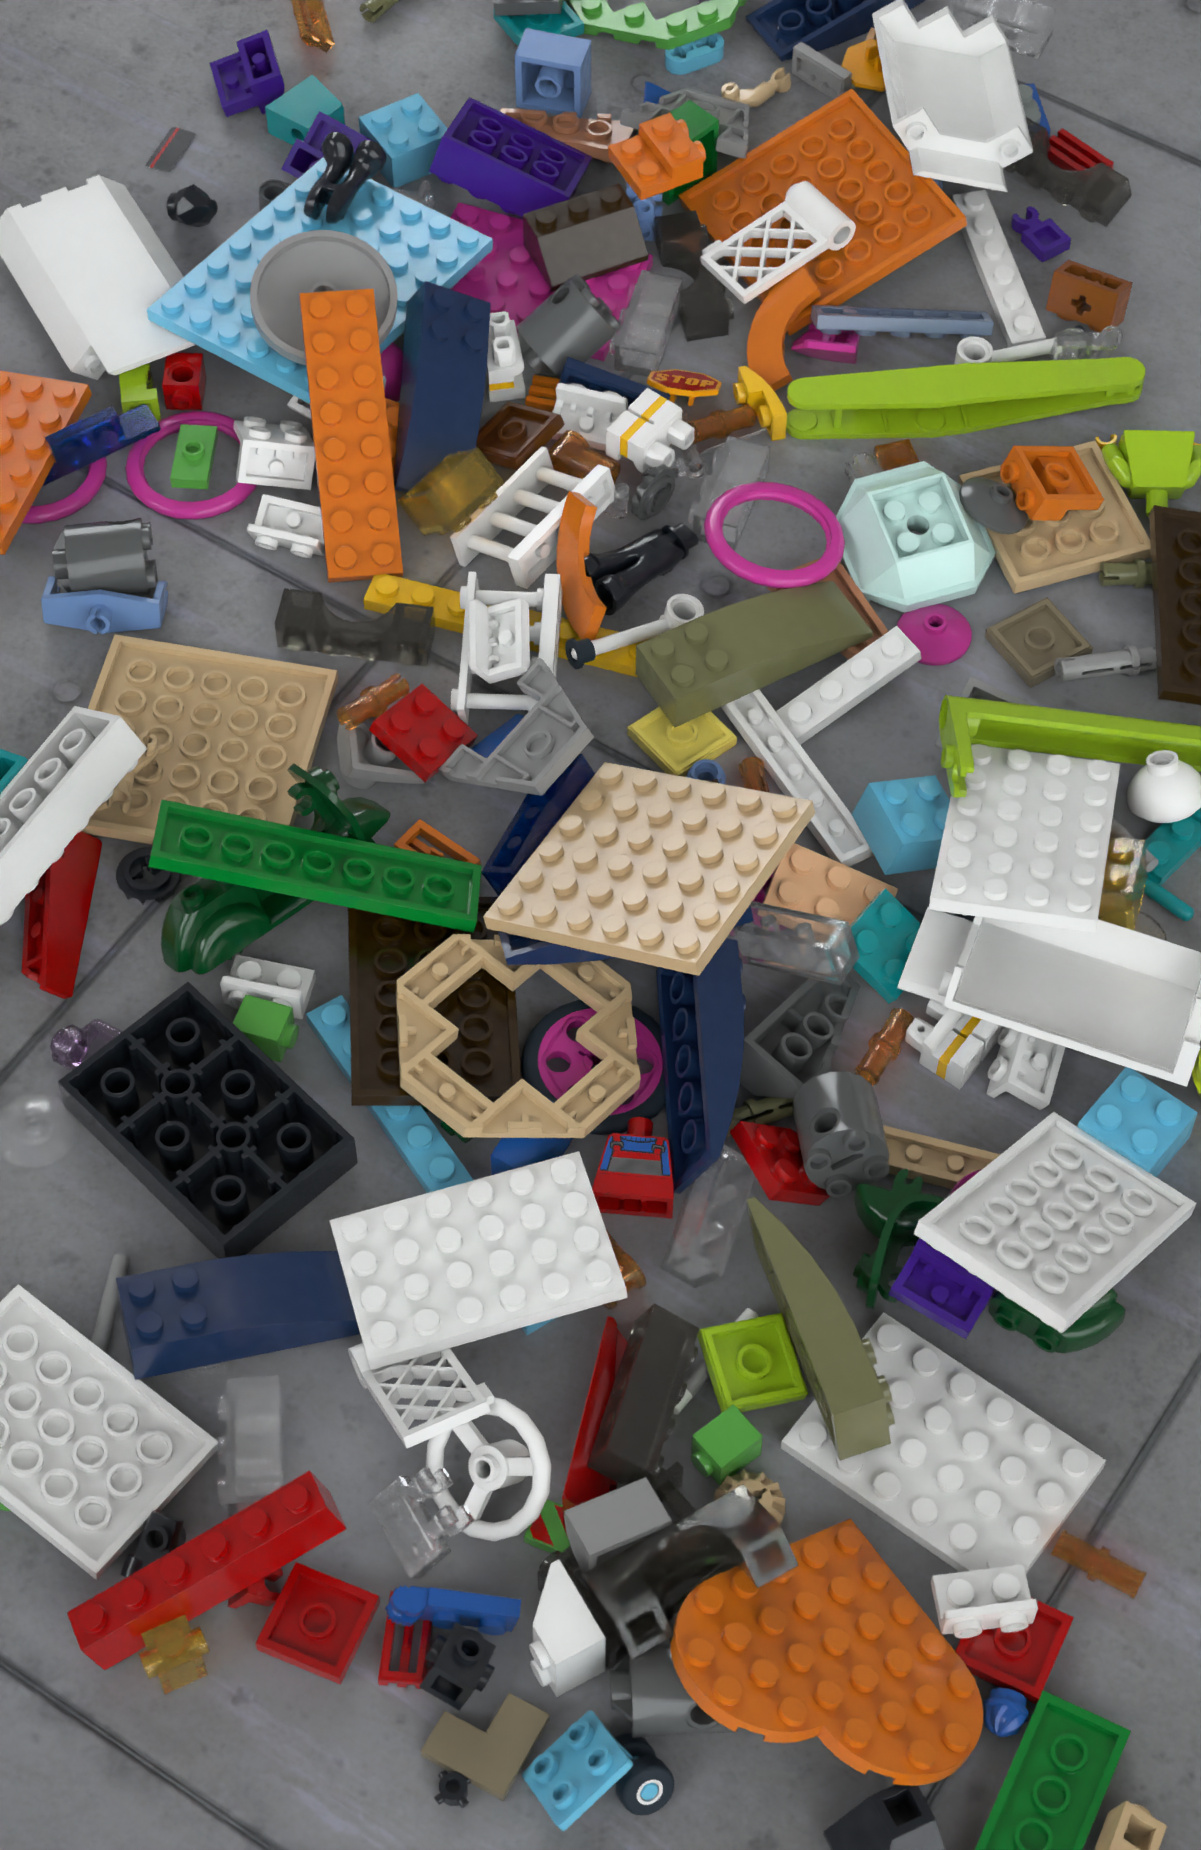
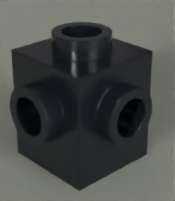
[419,1623,496,1711]

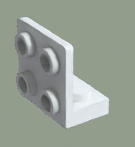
[233,416,315,490]

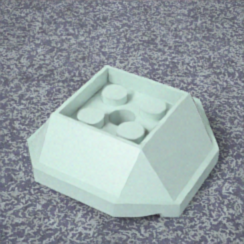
[836,461,996,613]

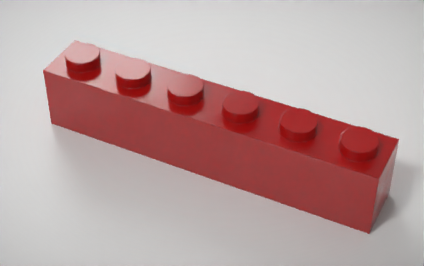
[67,1470,347,1671]

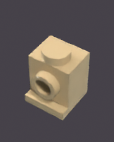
[1095,1800,1167,1850]

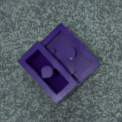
[209,30,285,117]
[281,111,375,178]
[888,1238,996,1339]

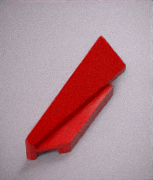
[21,831,102,999]

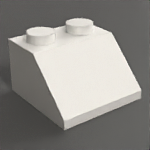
[529,1559,606,1697]

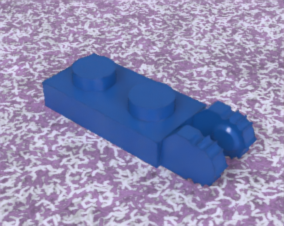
[385,1585,521,1635]

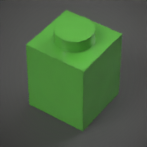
[233,995,299,1063]
[690,1404,763,1486]

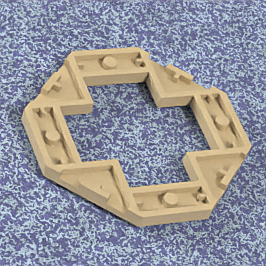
[396,934,641,1138]

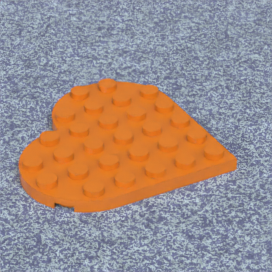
[670,1518,983,1786]

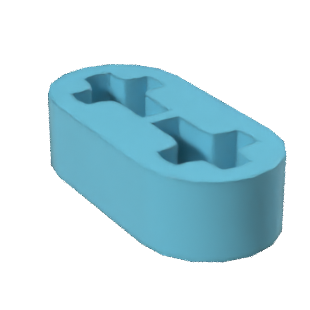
[665,33,724,75]

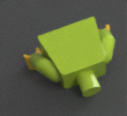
[1095,430,1201,517]

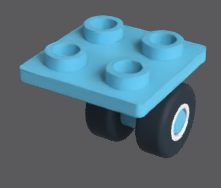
[522,1710,674,1831]

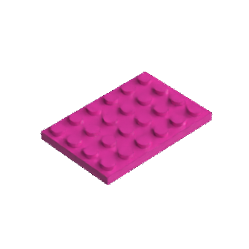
[450,202,653,361]

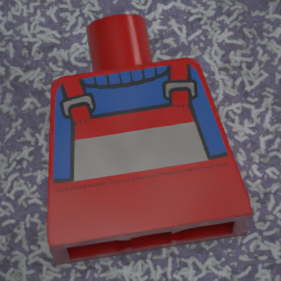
[592,1117,674,1219]

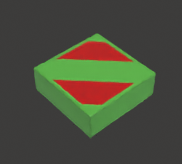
[524,1499,571,1559]

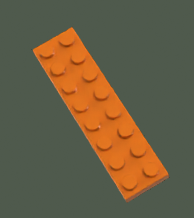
[299,288,403,583]

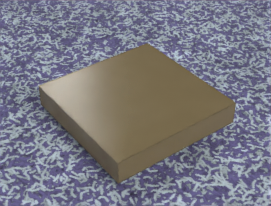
[985,597,1093,688]

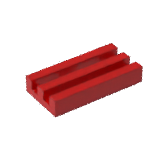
[1039,128,1114,188]
[378,1591,433,1689]

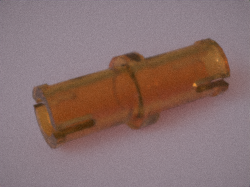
[686,404,756,444]
[337,673,410,731]
[854,1008,914,1086]
[1050,1529,1146,1599]

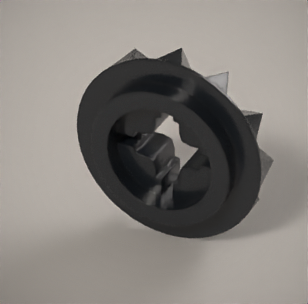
[116,847,181,905]

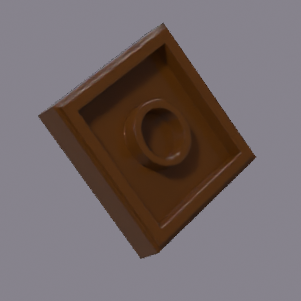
[474,401,565,470]

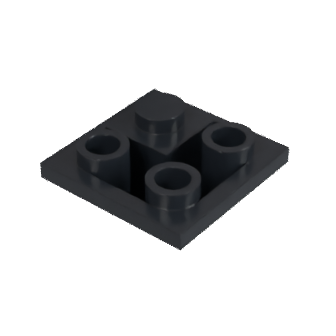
[823,1784,945,1850]

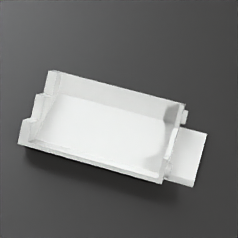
[872,0,1033,192]
[0,175,196,380]
[897,907,1201,1087]

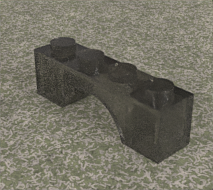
[1003,116,1132,227]
[655,210,734,342]
[274,588,436,667]

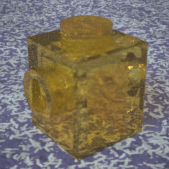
[138,1615,210,1694]

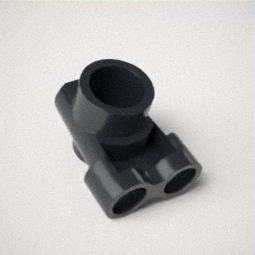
[121,1511,186,1577]

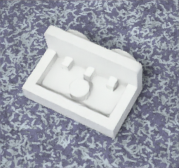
[551,383,628,451]
[246,494,325,558]
[467,597,530,684]

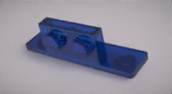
[42,404,161,487]

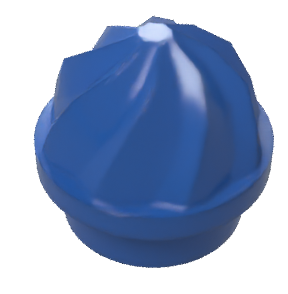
[982,1688,1029,1737]

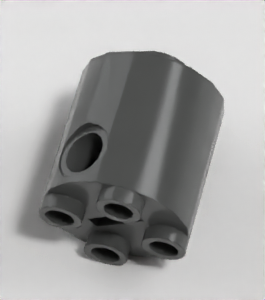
[516,273,622,378]
[52,518,158,594]
[793,1071,890,1198]
[610,1638,737,1738]

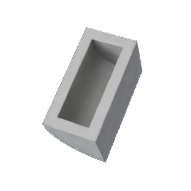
[564,1477,672,1579]

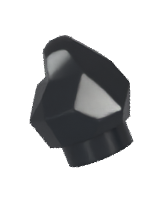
[167,184,218,227]

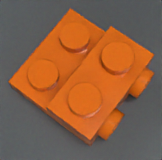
[608,113,706,200]
[1000,446,1105,521]

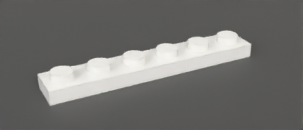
[952,190,1046,347]
[721,689,874,867]

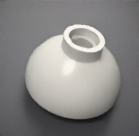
[1127,750,1201,823]

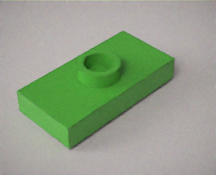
[170,424,218,489]

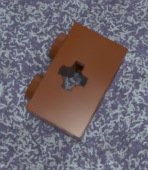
[1045,260,1133,333]

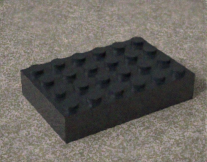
[58,982,358,1259]

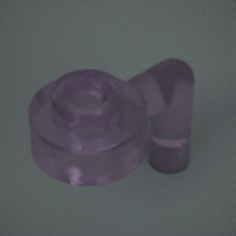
[50,1019,123,1069]

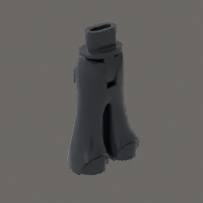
[584,523,699,616]

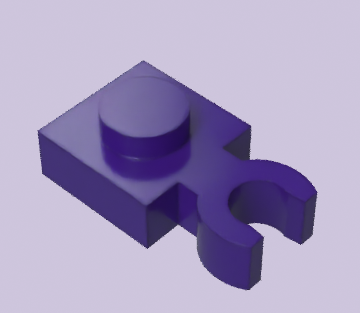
[1011,206,1071,263]

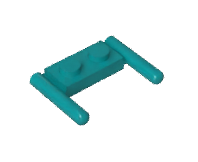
[1116,808,1201,922]

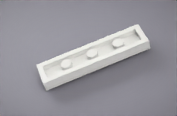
[776,626,921,745]

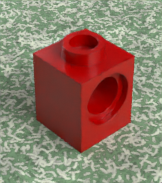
[162,353,206,410]

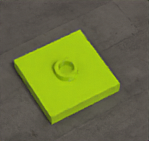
[697,1313,808,1413]

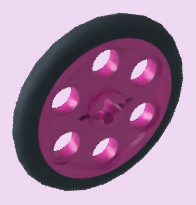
[521,999,666,1135]

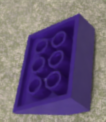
[429,97,593,217]

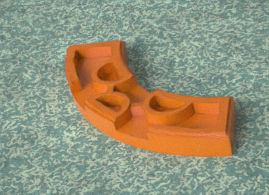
[747,266,821,391]
[556,491,607,641]

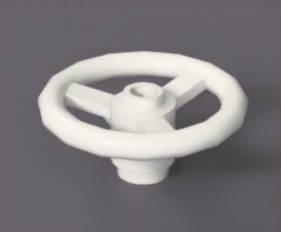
[425,1398,551,1541]

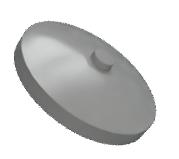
[250,230,397,365]

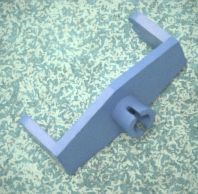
[41,576,168,634]

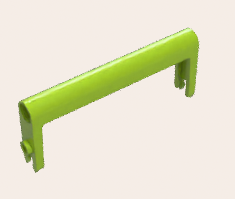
[939,695,1201,798]

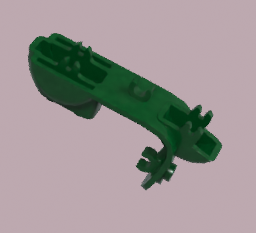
[161,763,390,975]
[853,1169,1126,1354]

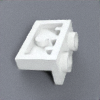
[220,955,316,1019]
[986,1027,1065,1110]
[931,1564,1038,1638]

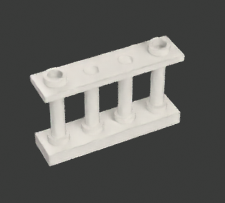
[450,446,618,589]
[451,572,563,725]

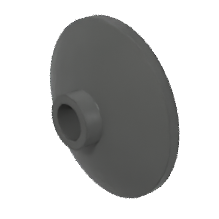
[959,477,1028,534]

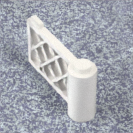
[700,181,856,304]
[348,1343,495,1449]

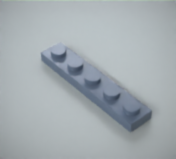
[811,305,994,339]

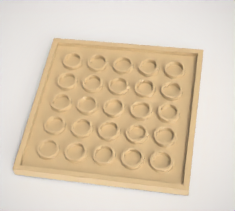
[82,634,338,845]
[483,762,815,976]

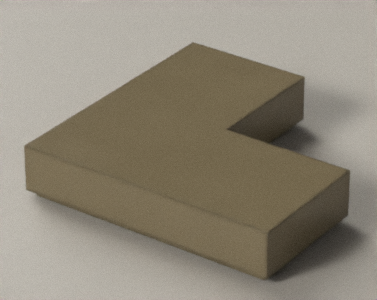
[421,1693,550,1801]

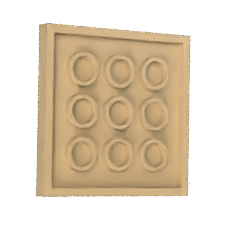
[958,440,1151,594]

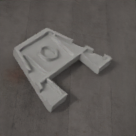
[620,88,749,159]
[439,658,594,796]

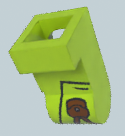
[119,363,161,425]

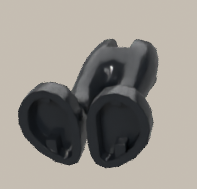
[304,132,386,224]

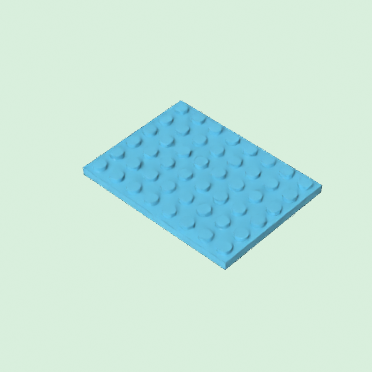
[147,157,493,404]

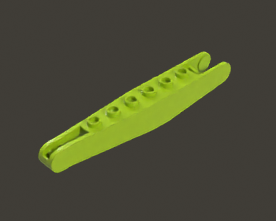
[786,357,1146,439]

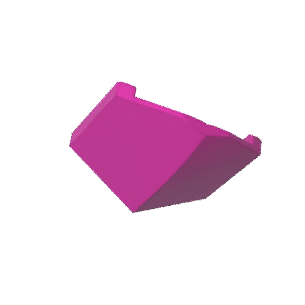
[791,322,861,364]

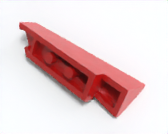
[562,1316,643,1518]

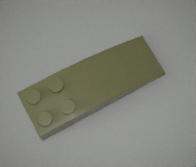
[636,581,873,728]
[746,1197,895,1461]

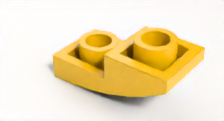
[733,366,787,441]

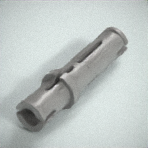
[1054,645,1157,683]

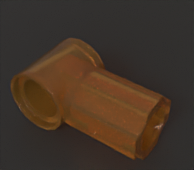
[548,430,621,485]

